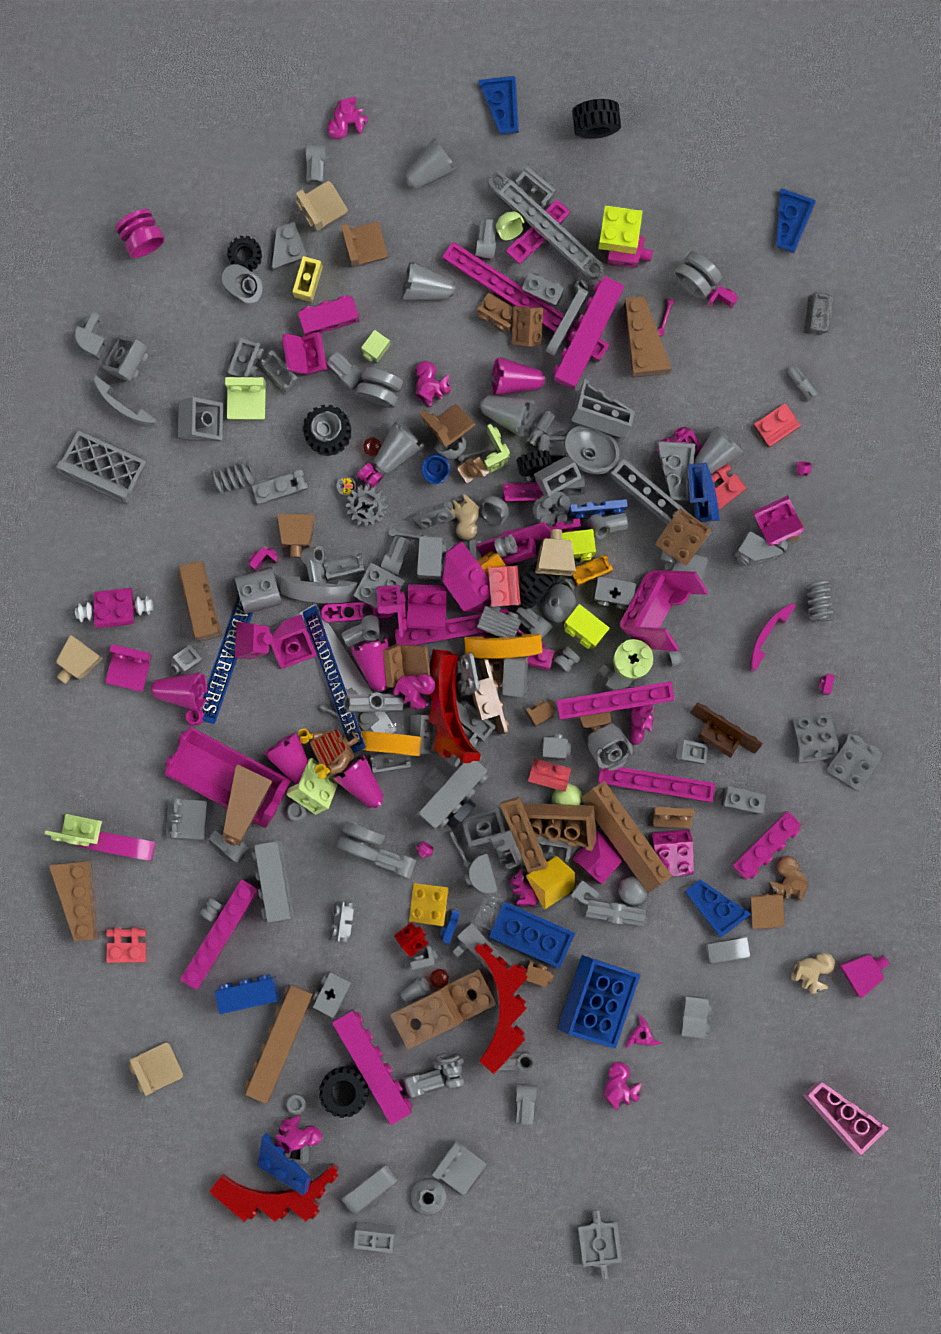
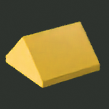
[526,856,575,909]

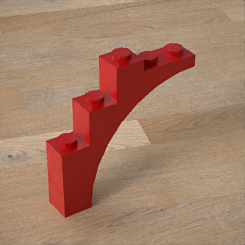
[427,649,481,763]
[474,942,528,1074]
[209,1163,339,1222]

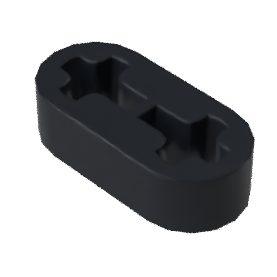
[447,799,476,830]

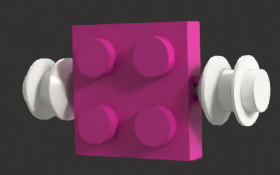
[75,588,153,628]

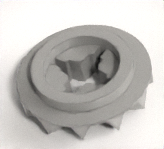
[433,1052,464,1070]

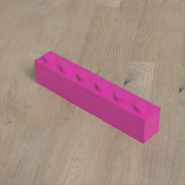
[552,276,625,390]
[180,879,259,990]
[332,1009,413,1125]

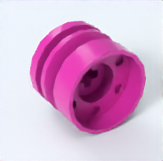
[115,209,165,258]

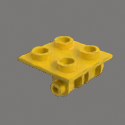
[409,883,449,926]

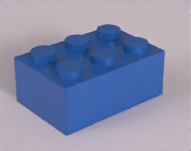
[214,974,281,1015]

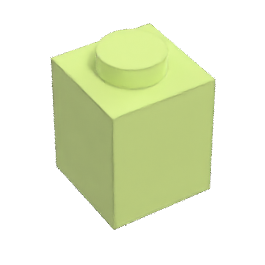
[361,330,391,363]

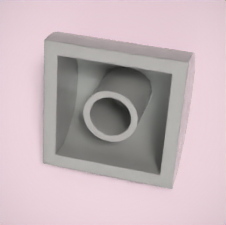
[102,335,148,382]
[235,567,282,614]
[465,854,498,893]

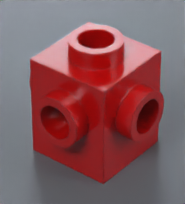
[394,922,428,958]

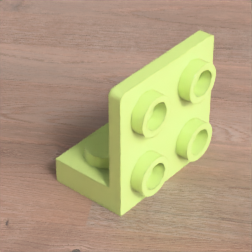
[225,377,266,420]
[484,424,510,474]
[286,758,338,815]
[44,814,102,846]

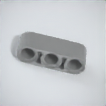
[341,1164,398,1215]

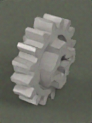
[346,484,388,526]

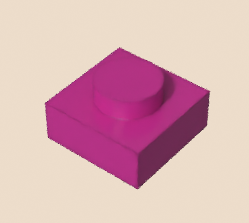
[819,674,835,695]

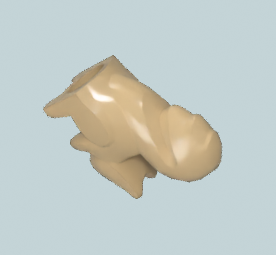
[444,494,480,541]
[790,953,835,994]

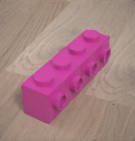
[730,811,801,880]

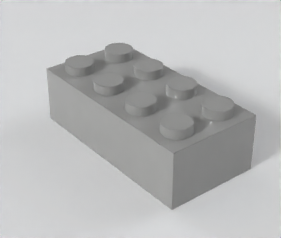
[419,761,488,829]
[252,841,294,923]

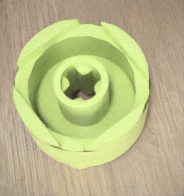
[613,639,653,680]

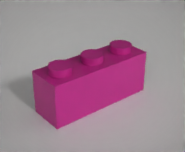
[298,295,360,336]

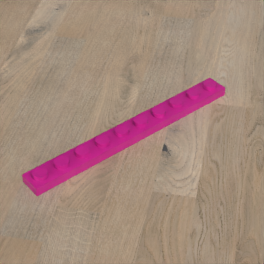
[442,242,610,362]

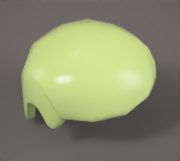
[496,211,524,241]
[552,784,582,805]

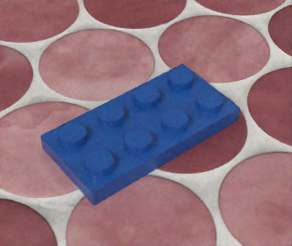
[489,902,575,969]

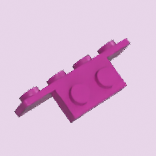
[477,522,551,566]

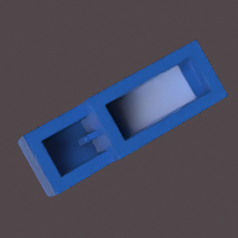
[688,463,720,522]

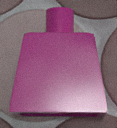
[607,235,653,268]
[235,621,273,659]
[839,954,889,998]

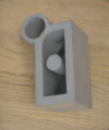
[660,551,708,581]

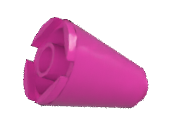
[491,357,545,395]
[350,637,388,692]
[151,672,207,711]
[264,732,308,784]
[333,754,384,809]

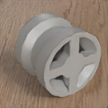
[495,534,517,557]

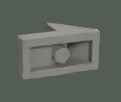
[676,739,708,764]

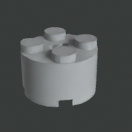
[588,724,633,770]

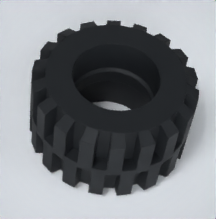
[572,99,621,138]
[303,405,352,456]
[519,560,560,609]
[319,1066,369,1118]

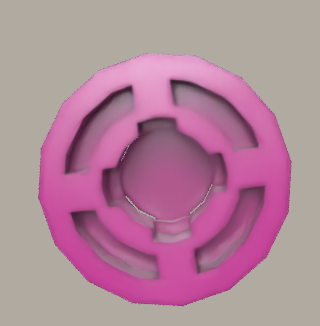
[357,463,383,489]

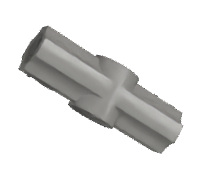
[344,692,404,713]
[586,900,646,926]

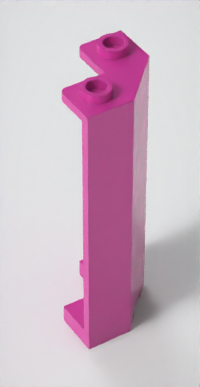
[164,726,292,829]

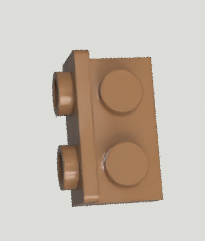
[477,292,513,332]
[512,306,543,346]
[653,807,694,828]

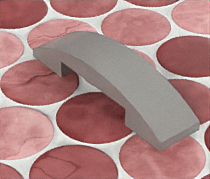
[94,376,159,427]
[281,575,358,603]

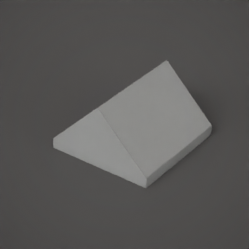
[462,808,505,847]

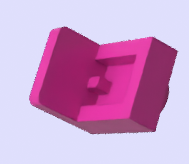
[707,285,739,308]
[249,547,279,571]

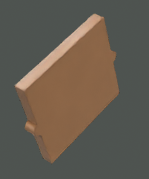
[751,893,785,930]

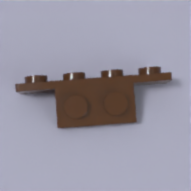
[690,702,763,758]

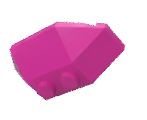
[442,541,491,612]

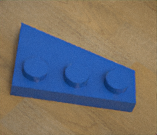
[478,76,519,135]
[777,188,816,253]
[569,499,628,520]
[685,879,751,937]
[257,1133,311,1195]

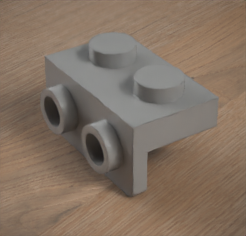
[522,273,564,305]
[227,338,264,377]

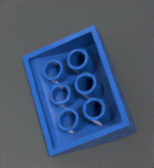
[557,955,640,1049]

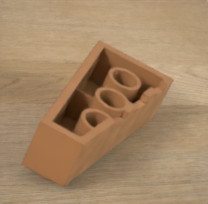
[624,296,672,378]
[177,561,223,642]
[522,803,597,851]
[49,861,98,941]

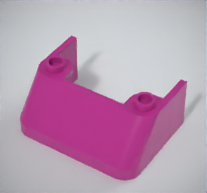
[620,570,708,651]

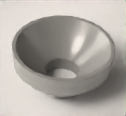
[411,1178,446,1215]

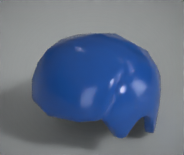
[421,454,450,484]

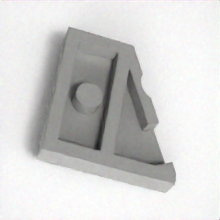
[272,222,307,270]

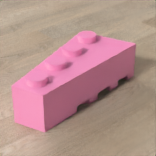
[802,1082,889,1155]

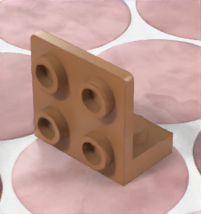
[341,222,388,267]
[419,404,476,447]
[655,508,712,566]
[383,644,430,688]

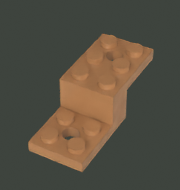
[390,968,499,1050]

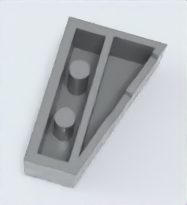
[571,379,635,439]

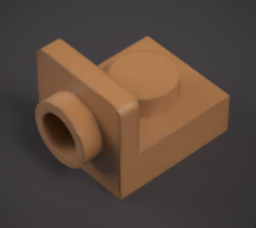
[456,457,489,483]

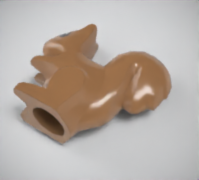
[770,856,809,901]

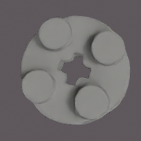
[533,491,570,527]

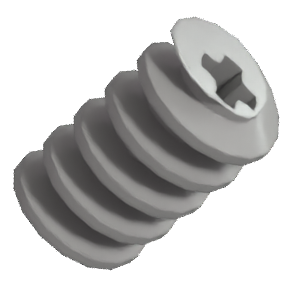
[212,461,254,493]
[806,581,834,622]

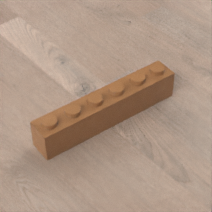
[581,781,672,893]
[244,984,314,1104]

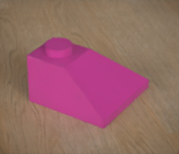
[271,615,317,669]
[572,830,623,884]

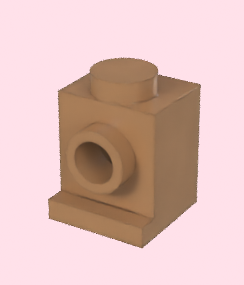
[526,700,557,727]
[526,960,554,987]

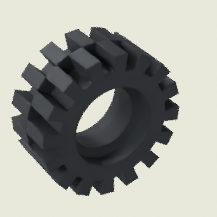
[227,235,262,272]
[516,450,552,477]

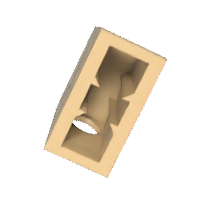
[535,529,575,576]
[56,635,103,684]

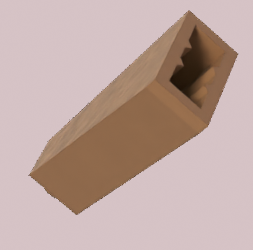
[222,764,272,846]

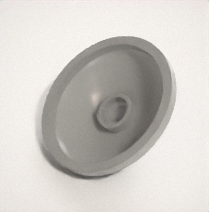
[564,425,620,474]

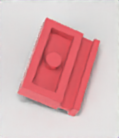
[753,403,801,448]
[488,566,520,606]
[528,758,571,792]

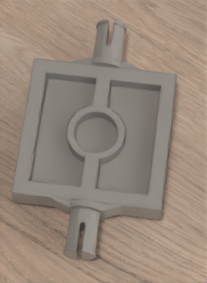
[578,1210,622,1279]

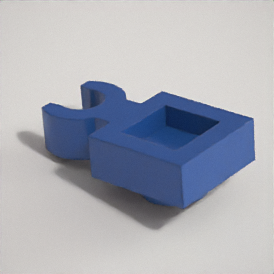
[440,909,460,944]

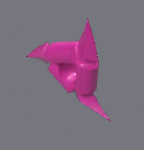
[625,1013,662,1049]

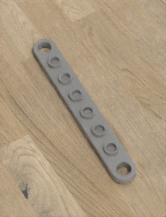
[488,171,604,280]

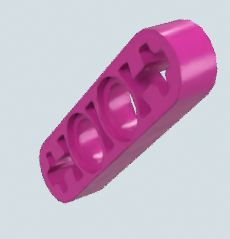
[321,602,395,623]

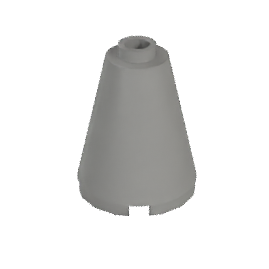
[404,138,458,189]
[402,262,455,300]
[480,395,535,436]
[374,421,425,474]
[694,426,744,474]

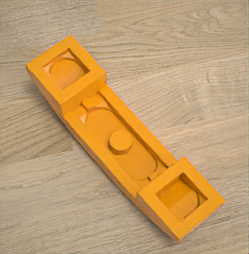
[464,634,542,658]
[361,731,422,756]

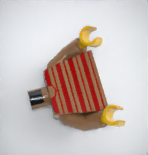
[298,729,359,779]

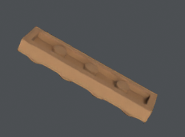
[500,796,547,873]

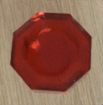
[363,437,381,457]
[430,968,449,988]

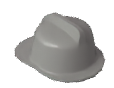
[222,264,263,303]

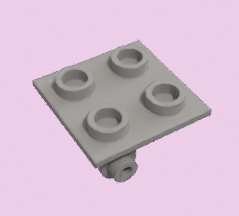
[353,563,404,609]
[166,799,207,839]

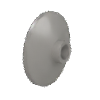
[541,584,576,623]

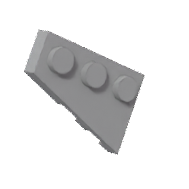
[657,441,695,501]

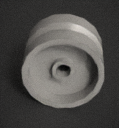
[673,251,722,299]
[356,367,403,408]
[336,821,385,862]

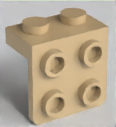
[296,181,348,231]
[129,1042,183,1096]

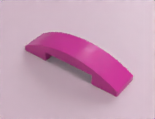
[506,199,571,265]
[750,603,796,672]
[76,831,156,861]

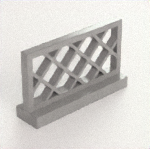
[56,431,147,504]

